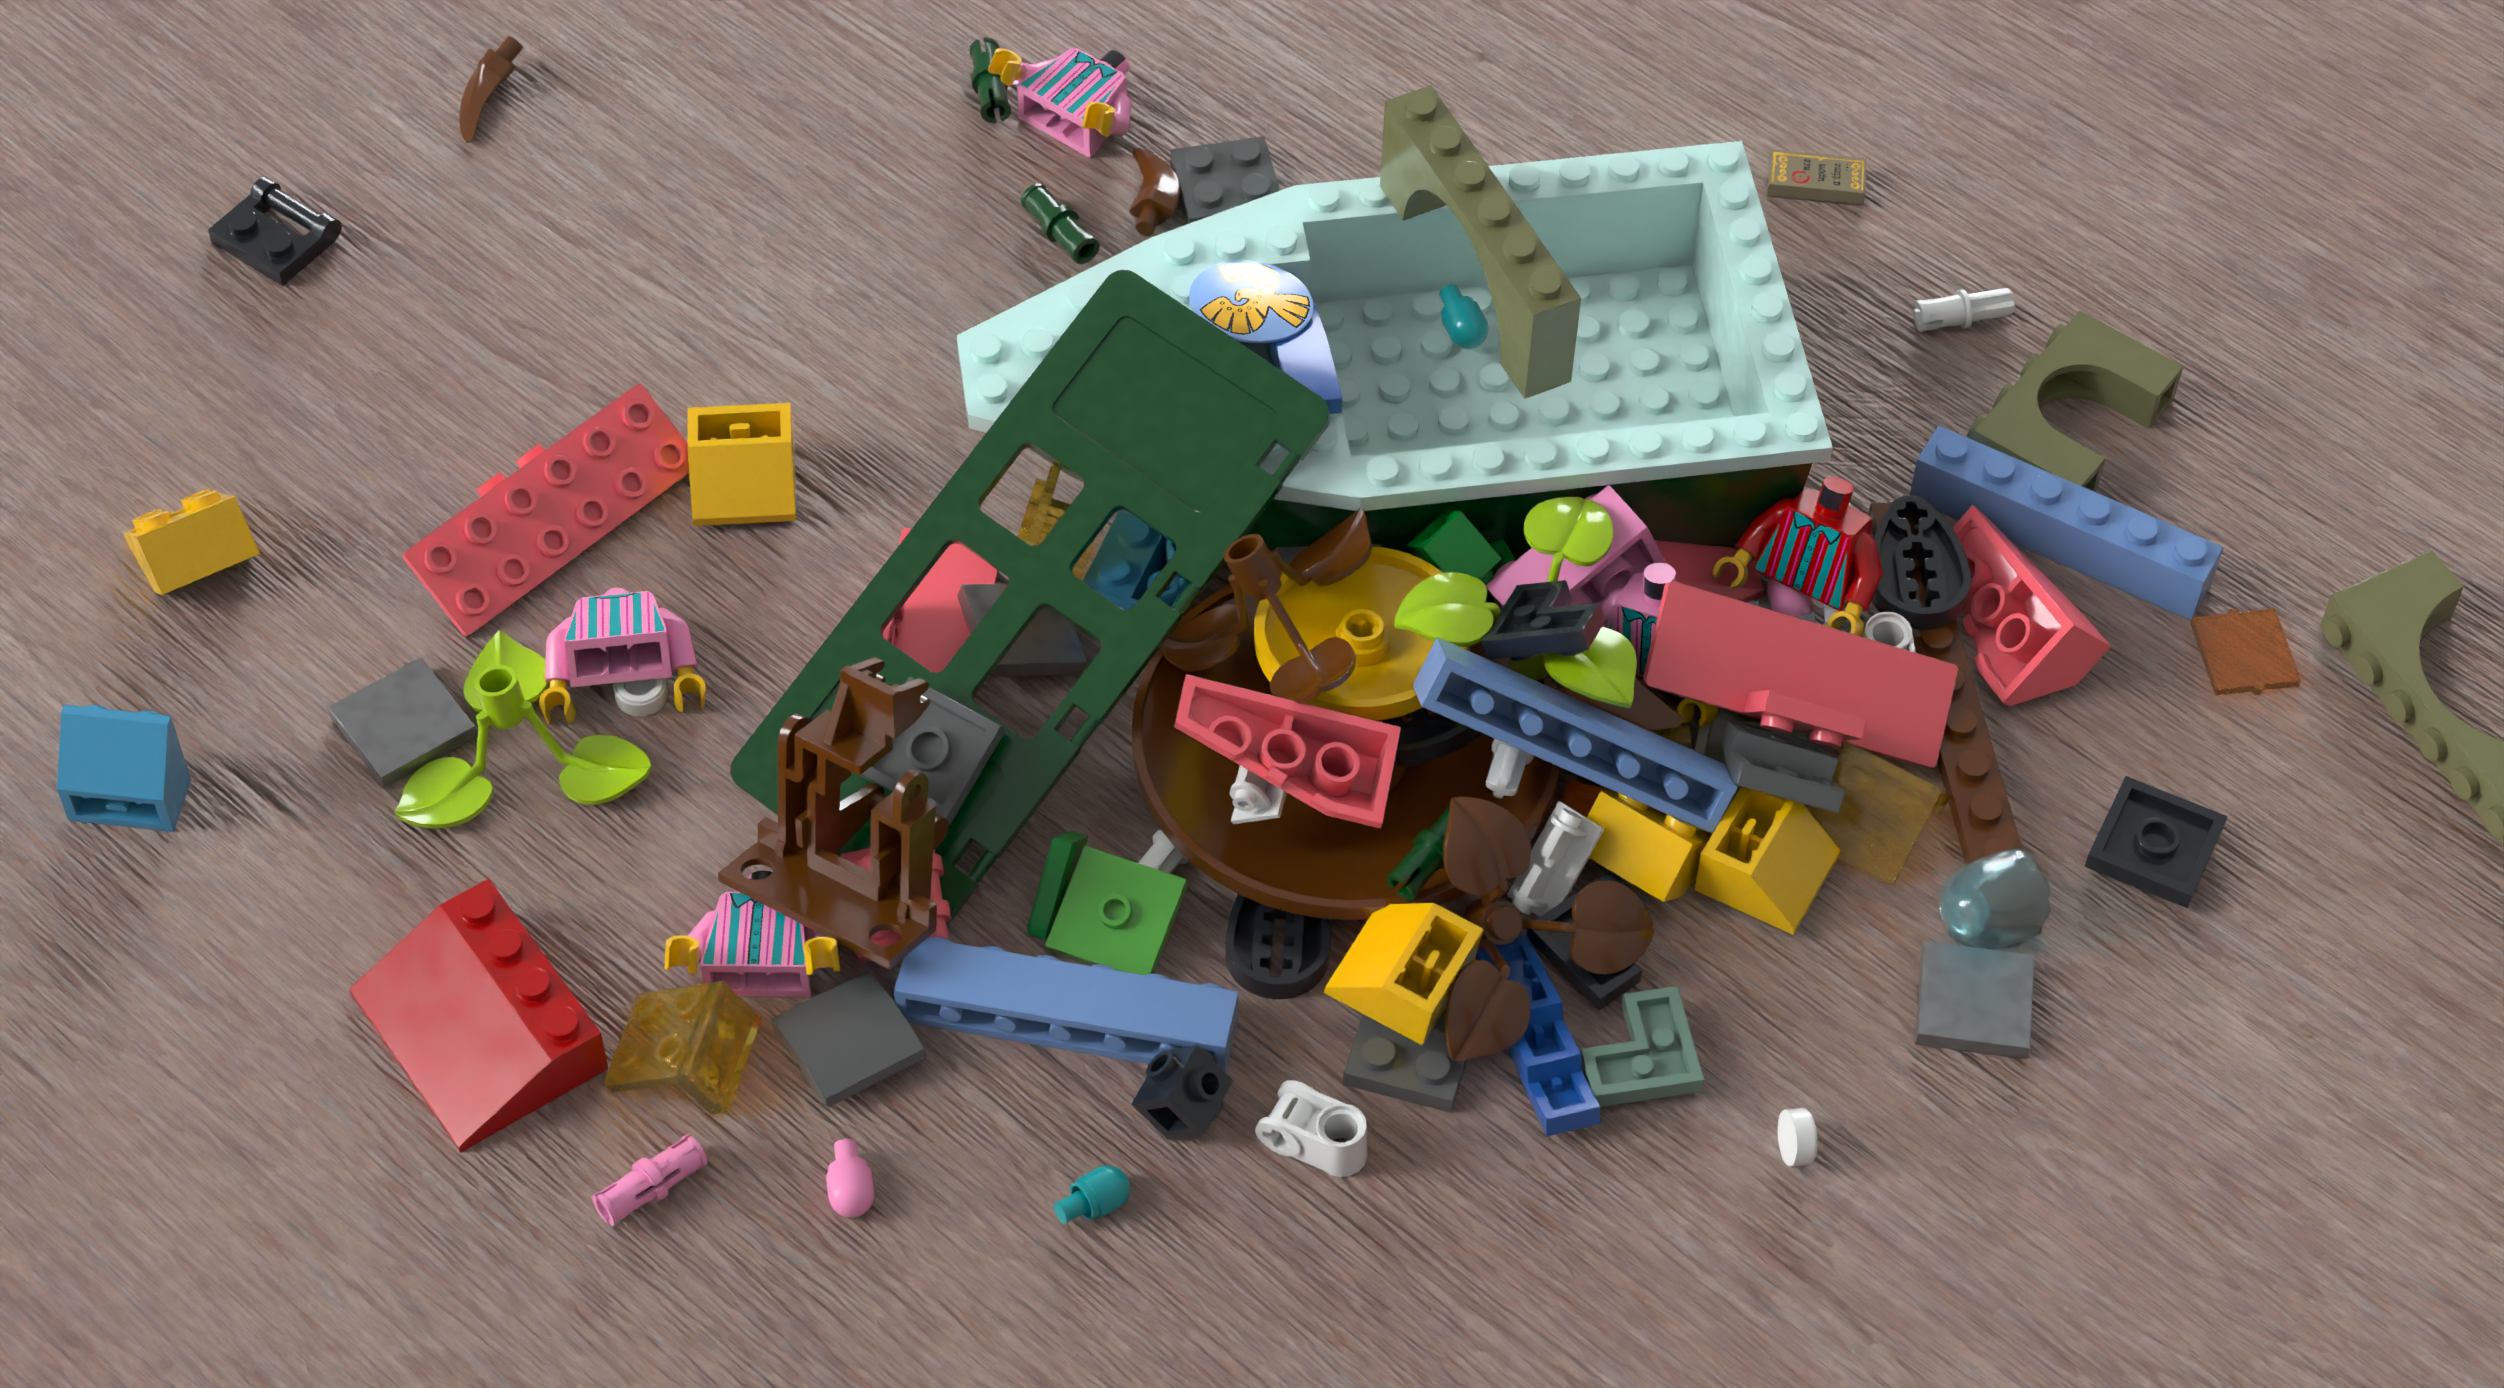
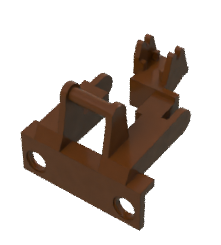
[718,657,948,969]

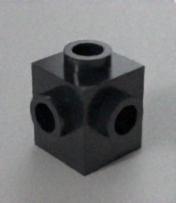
[1131,1045,1233,1140]

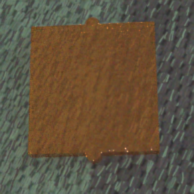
[2190,608,2301,696]

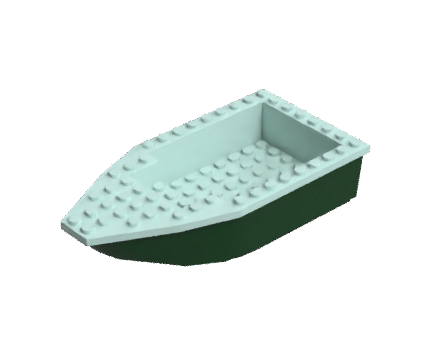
[957,141,1833,560]

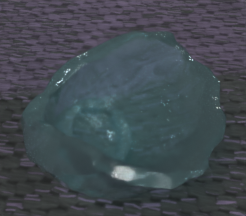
[1938,849,2051,950]

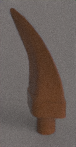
[459,36,523,143]
[1129,148,1180,236]

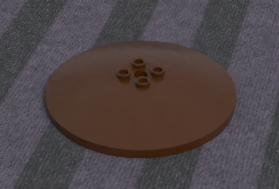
[1132,584,1562,920]

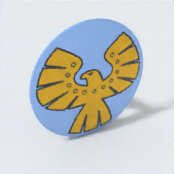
[1189,260,1313,343]

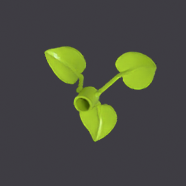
[1394,497,1637,708]
[394,630,652,829]

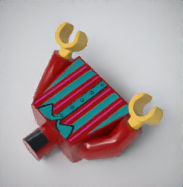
[1713,476,1883,637]

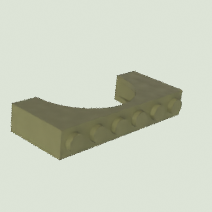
[1380,85,1581,399]
[2320,550,2504,845]

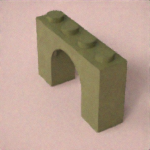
[1967,310,2183,492]

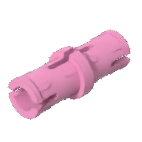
[592,1134,708,1227]

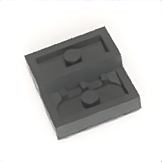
[1722,718,1845,813]
[770,970,927,1107]

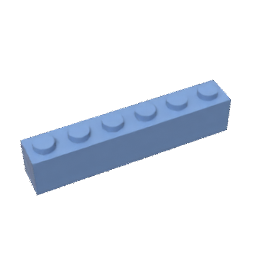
[1909,425,2224,621]
[1413,637,1738,834]
[894,937,1239,1073]

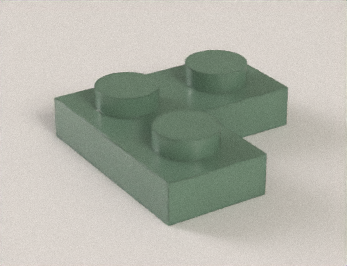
[1581,986,1704,1107]

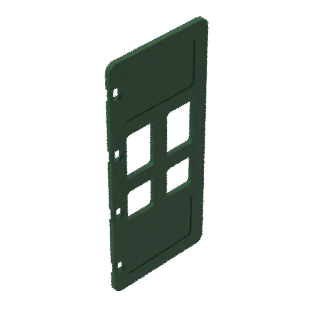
[730,270,1331,924]

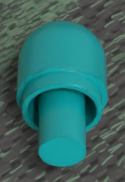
[1439,284,1489,349]
[1054,1165,1130,1224]

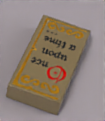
[1767,149,1867,205]

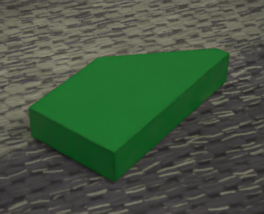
[1026,830,1088,939]

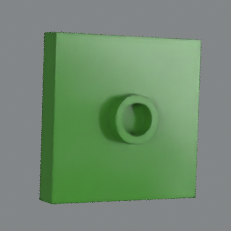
[1045,845,1189,975]

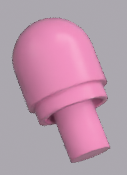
[1767,579,1813,617]
[826,1139,874,1218]

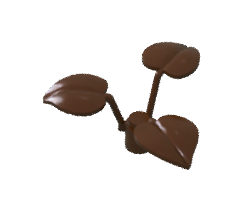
[1159,507,1372,704]
[1443,797,1654,1061]

